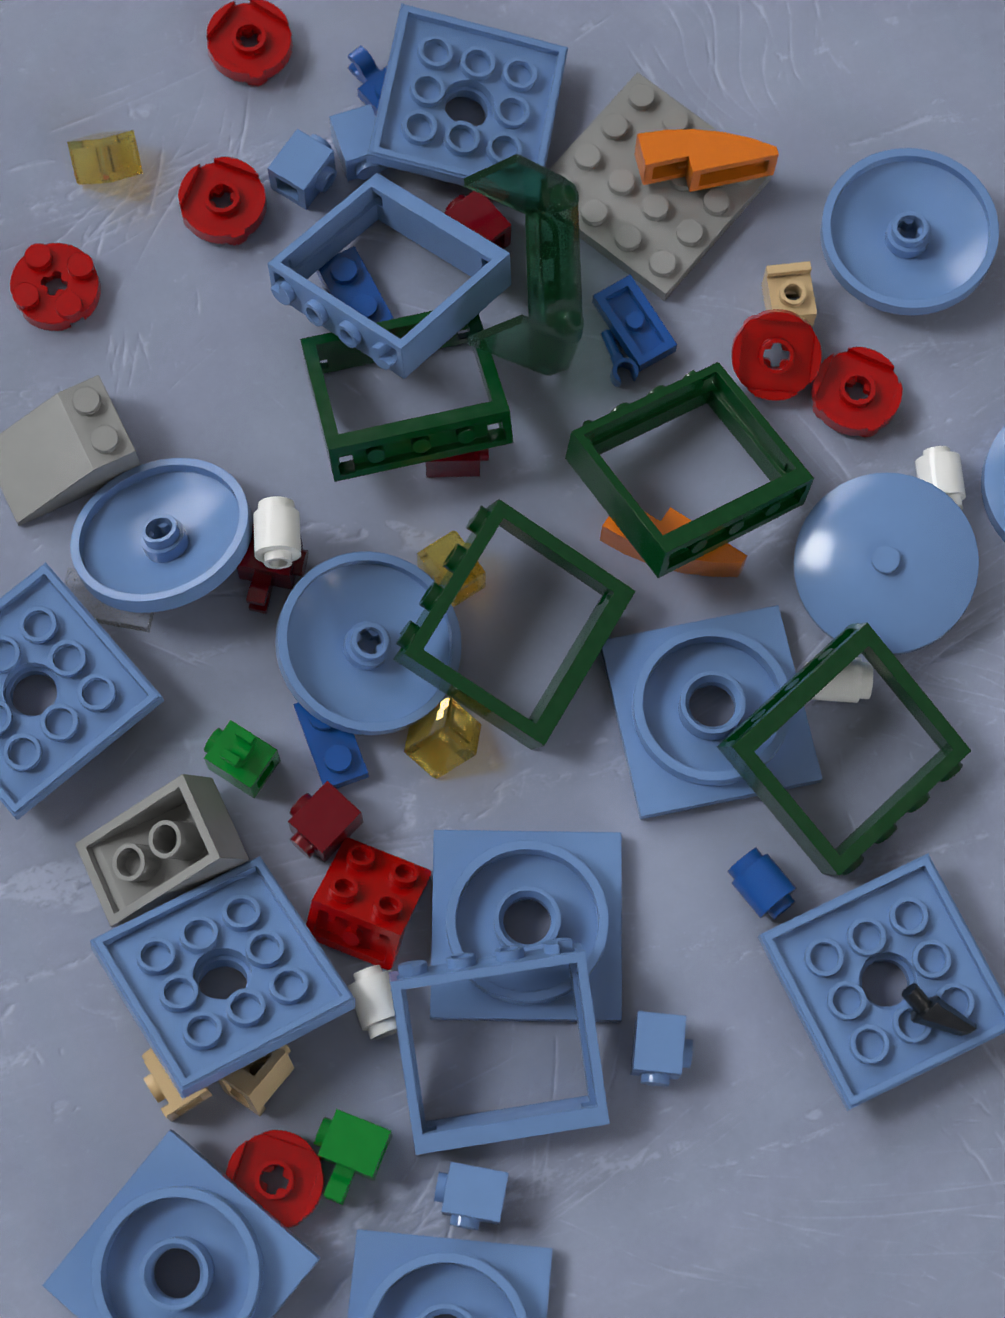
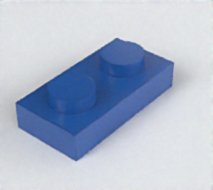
[316,246,394,323]
[592,274,677,372]
[293,702,369,789]

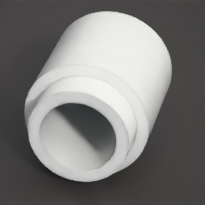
[915,446,966,510]
[253,496,301,569]
[805,654,873,703]
[347,965,397,1040]

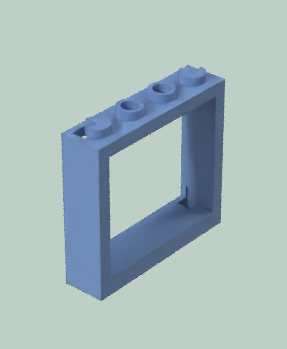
[268,173,512,379]
[389,938,610,1155]

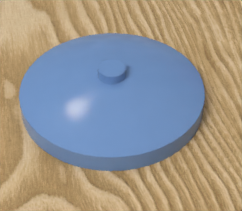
[820,148,999,315]
[70,458,253,613]
[794,472,979,655]
[275,551,462,735]

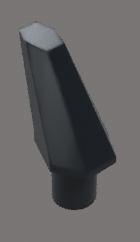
[901,983,977,1036]

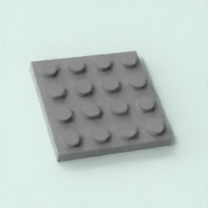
[535,72,772,301]

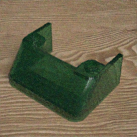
[464,154,584,376]

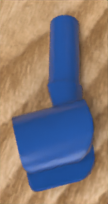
[601,329,639,387]

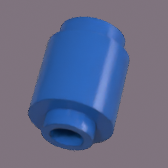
[727,847,797,919]

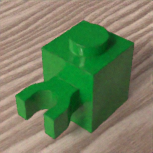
[204,720,281,799]
[314,1109,393,1205]

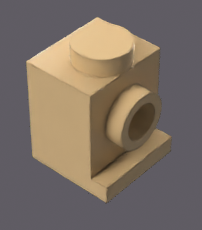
[761,261,817,328]
[218,1044,294,1117]
[142,1048,212,1122]

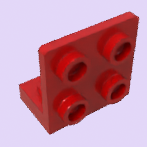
[306,838,431,970]

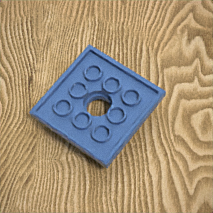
[366,3,568,204]
[0,562,164,820]
[601,605,823,820]
[430,830,622,1022]
[758,853,1005,1111]
[90,856,356,1099]
[42,1130,321,1318]
[347,1229,553,1318]

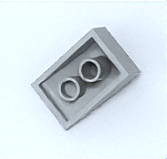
[0,375,141,526]
[75,774,249,927]

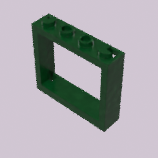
[300,311,514,482]
[565,362,814,578]
[393,499,636,750]
[717,622,972,876]

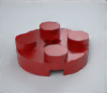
[207,0,293,86]
[178,157,267,246]
[10,243,101,331]
[731,309,822,401]
[811,347,903,438]
[226,1130,325,1228]

